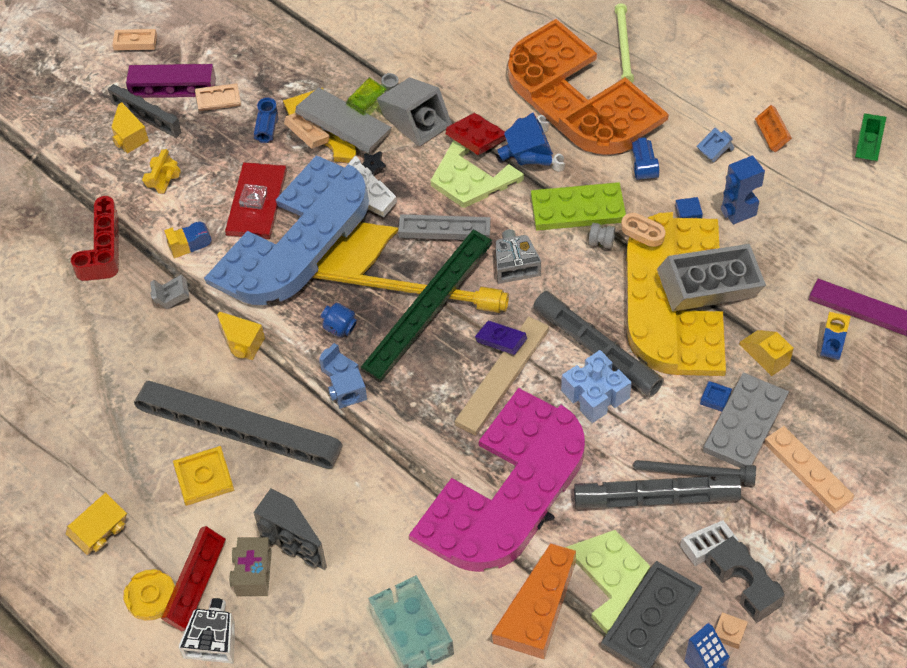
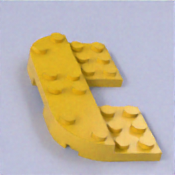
[626,212,726,376]

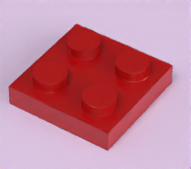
[445,112,506,155]

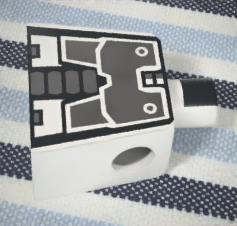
[179,598,235,664]

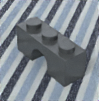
[706,536,785,623]

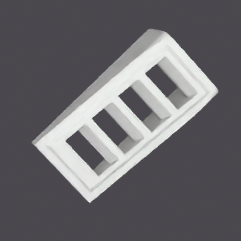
[680,520,739,566]

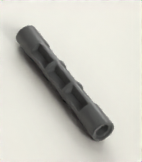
[533,291,664,397]
[574,475,741,509]

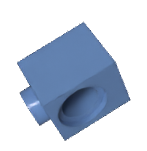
[328,368,367,409]

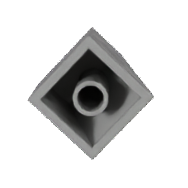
[377,77,452,146]

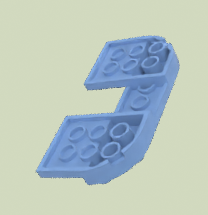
[204,155,369,305]

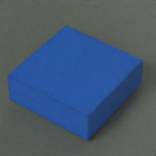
[675,197,703,218]
[700,381,732,412]

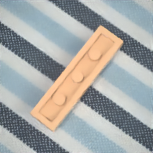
[764,426,855,514]

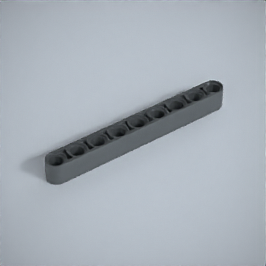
[134,381,343,469]

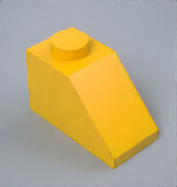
[111,102,149,154]
[217,311,265,360]
[739,330,794,376]

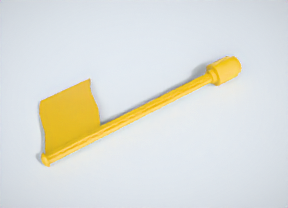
[311,222,509,313]

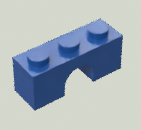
[721,155,765,225]

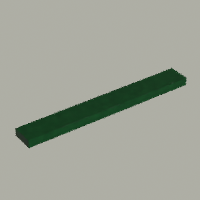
[361,229,493,383]

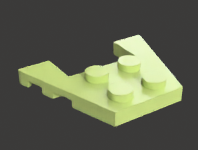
[431,140,524,208]
[540,530,650,634]

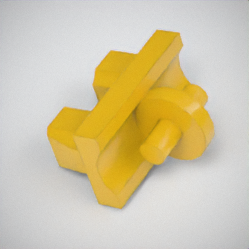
[142,149,181,194]

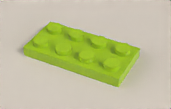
[531,182,626,231]

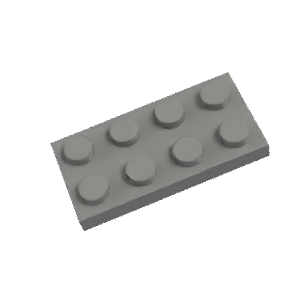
[703,372,789,468]

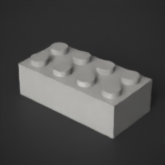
[657,244,766,312]

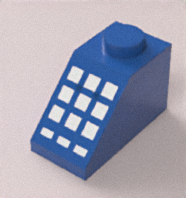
[684,623,730,668]

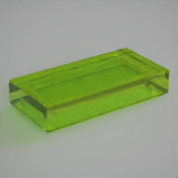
[346,77,387,116]

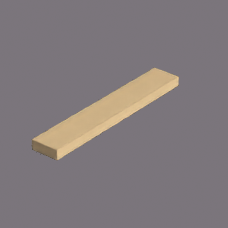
[455,316,549,436]

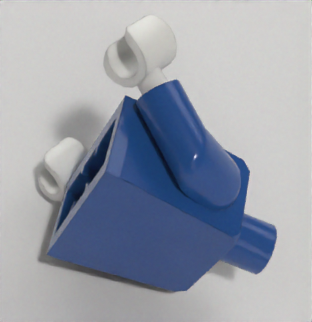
[497,113,565,172]

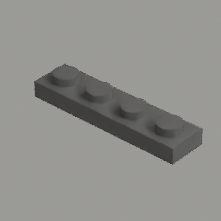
[108,84,182,138]

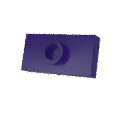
[475,320,528,355]

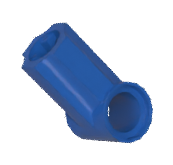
[254,97,279,143]
[632,138,660,180]

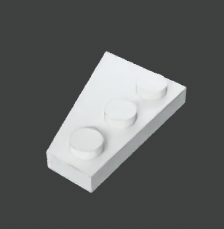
[347,156,397,217]

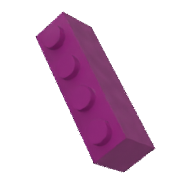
[126,64,216,98]

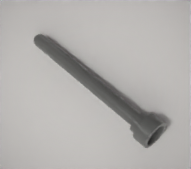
[633,460,756,486]

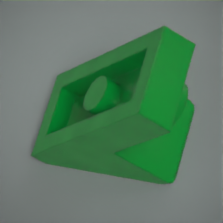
[855,113,887,162]

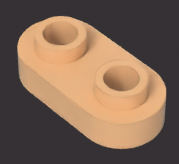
[621,213,665,247]

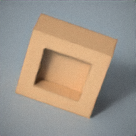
[715,612,748,649]

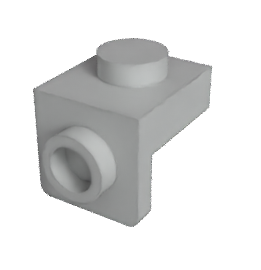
[150,275,189,309]

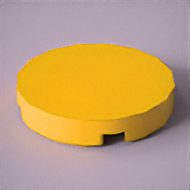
[123,569,175,621]

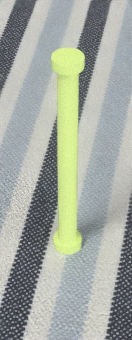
[615,3,634,83]

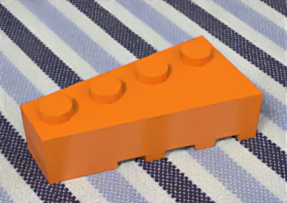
[492,543,576,659]

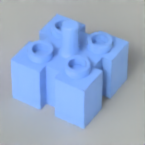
[561,350,632,423]

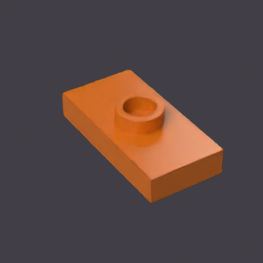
[755,105,792,152]

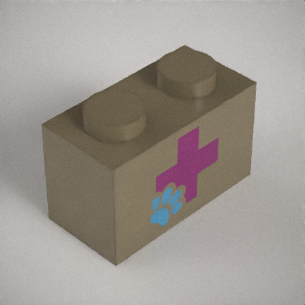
[229,537,272,596]

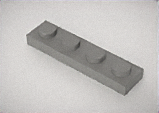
[398,214,491,240]

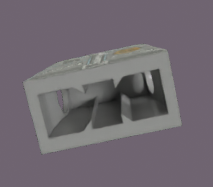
[496,229,541,284]

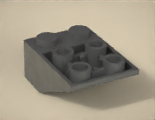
[253,488,327,570]

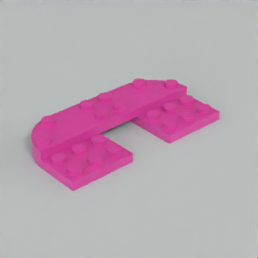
[409,388,585,572]

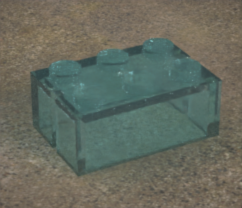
[368,575,454,668]

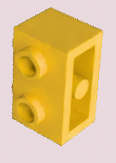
[66,492,127,555]

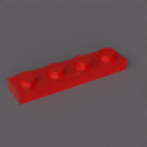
[161,526,226,632]

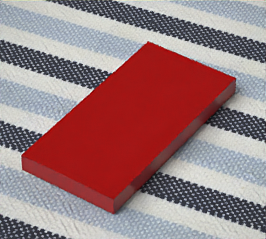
[225,162,287,239]

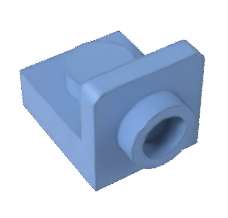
[696,128,735,163]
[319,343,359,377]

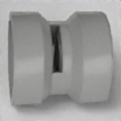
[589,223,616,249]

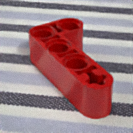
[70,196,119,281]

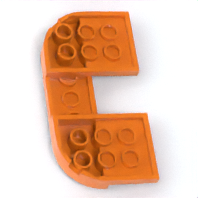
[508,19,669,154]

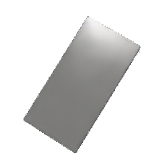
[295,87,392,153]

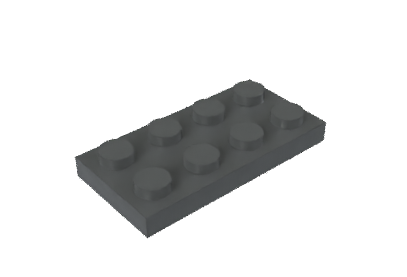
[601,561,702,668]

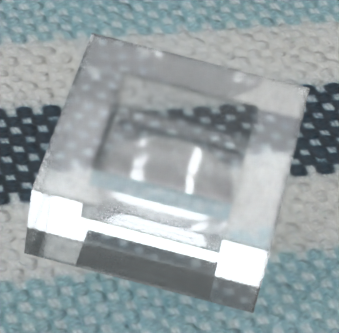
[239,184,267,209]

